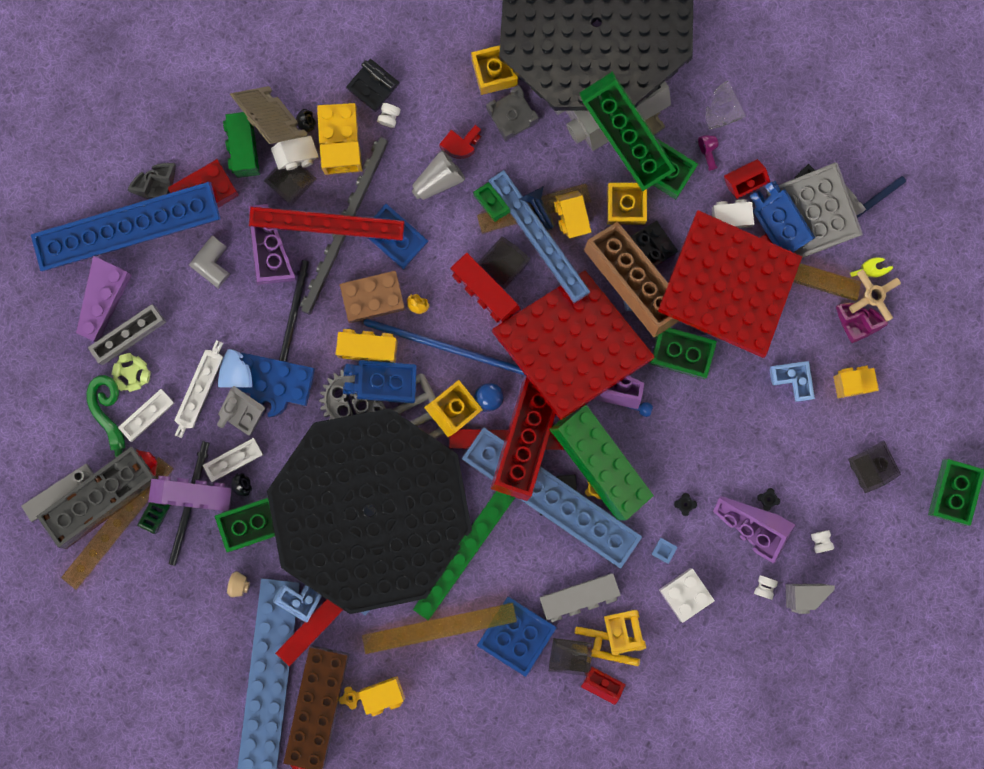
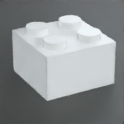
[659,568,715,623]

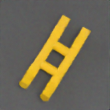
[571,626,644,666]

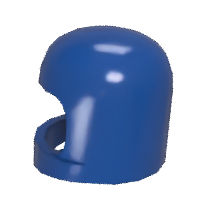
[474,383,504,412]

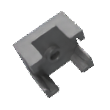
[486,86,538,141]

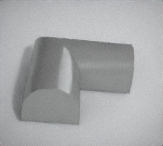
[188,236,230,289]

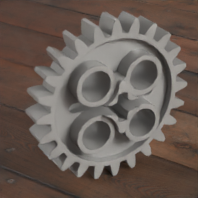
[319,370,381,420]

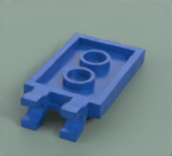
[750,181,815,252]
[343,360,416,403]

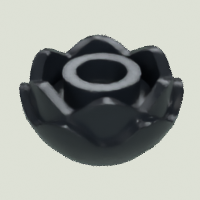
[296,109,316,132]
[231,473,252,496]

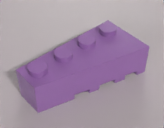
[248,204,295,285]

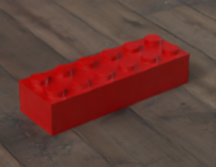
[490,377,556,501]

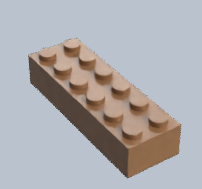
[584,222,679,337]

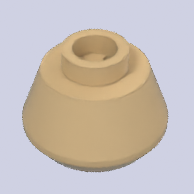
[227,571,250,597]

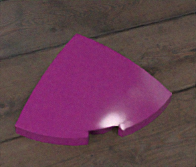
[836,303,888,343]

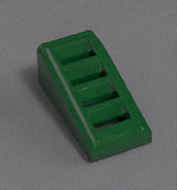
[137,502,171,534]

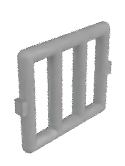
[377,373,445,439]

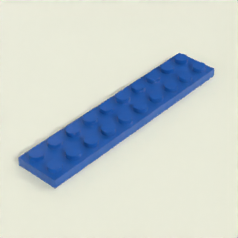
[31,182,221,272]

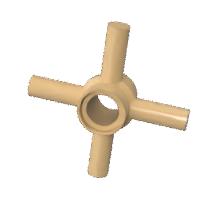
[849,269,901,321]

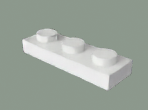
[118,389,175,442]
[203,438,263,482]

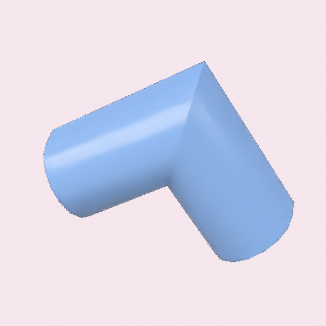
[770,361,815,402]
[273,585,322,622]

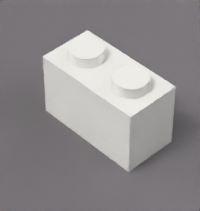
[271,136,319,171]
[712,199,754,228]

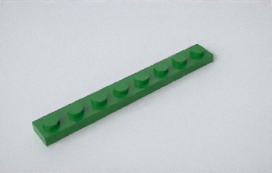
[413,491,515,621]

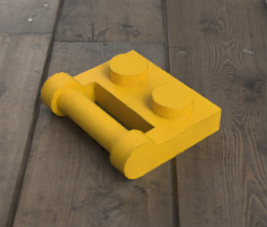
[604,610,646,655]

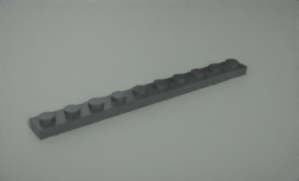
[300,137,388,315]

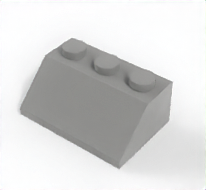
[785,584,835,614]

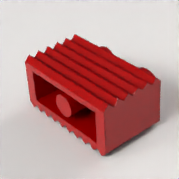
[724,159,770,199]

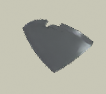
[127,163,176,199]

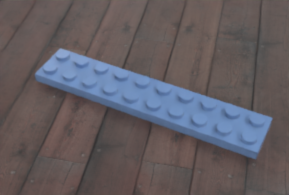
[462,427,642,569]
[237,578,300,769]

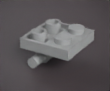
[217,386,265,436]

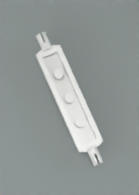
[174,340,223,438]

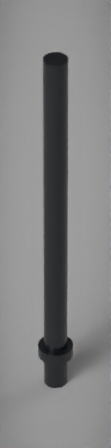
[279,260,309,362]
[168,441,210,566]

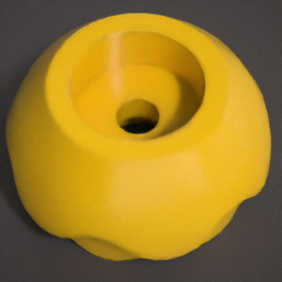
[407,294,429,314]

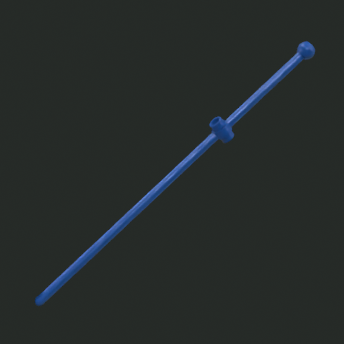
[363,319,653,417]

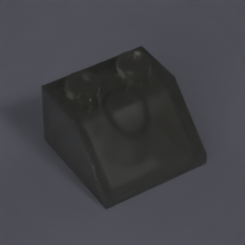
[848,441,901,493]

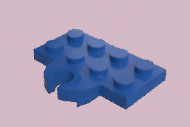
[236,352,315,417]

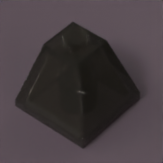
[264,165,317,207]
[478,236,530,290]
[548,638,592,676]

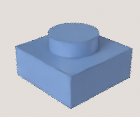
[651,538,678,564]

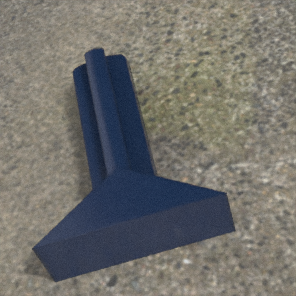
[520,186,555,231]

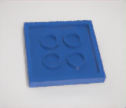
[477,596,557,677]

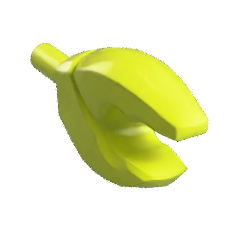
[850,257,893,277]

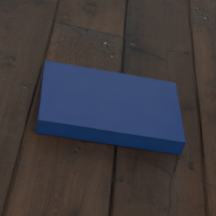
[367,204,429,270]

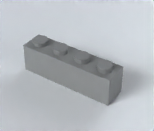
[88,304,167,365]
[539,573,621,622]

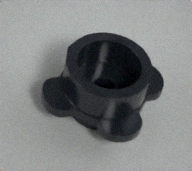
[757,488,780,511]
[674,493,697,516]

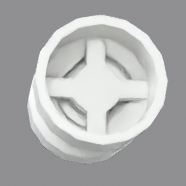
[377,103,401,128]
[811,530,834,553]
[754,575,778,600]

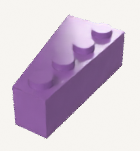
[76,256,132,342]
[593,376,644,409]
[148,476,232,511]

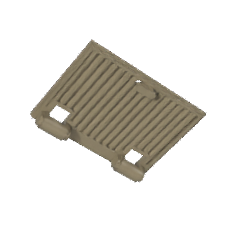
[230,86,307,144]

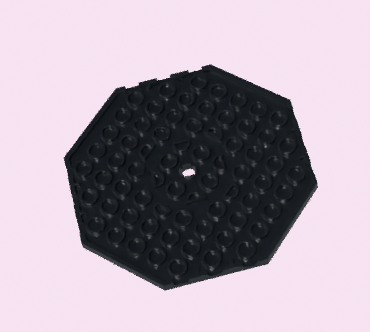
[499,0,694,111]
[267,408,472,614]

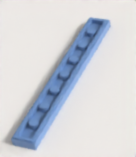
[488,170,590,303]

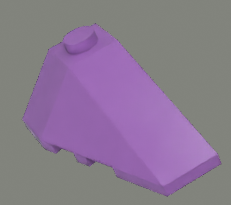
[713,496,795,563]

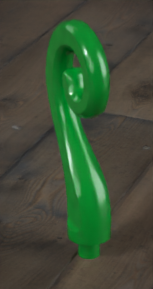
[86,375,125,457]

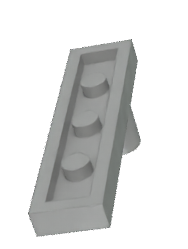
[21,464,94,522]

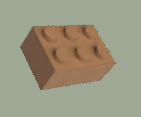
[340,271,405,323]

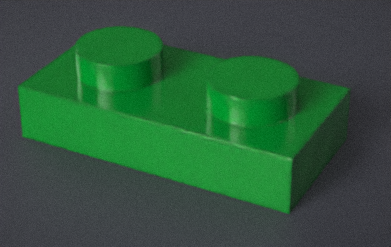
[473,182,510,222]

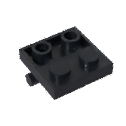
[346,58,400,112]
[630,221,679,267]

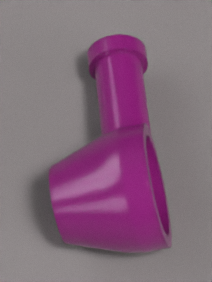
[698,135,719,171]

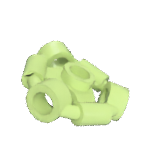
[111,353,151,392]

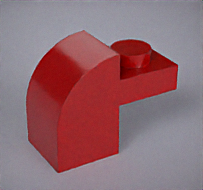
[439,125,482,159]

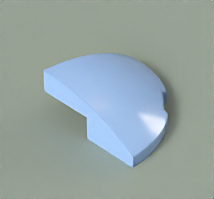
[218,349,252,387]

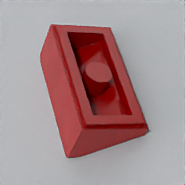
[581,666,626,705]

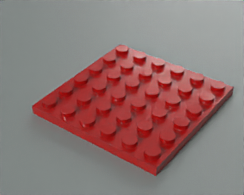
[657,210,802,358]
[492,270,655,420]

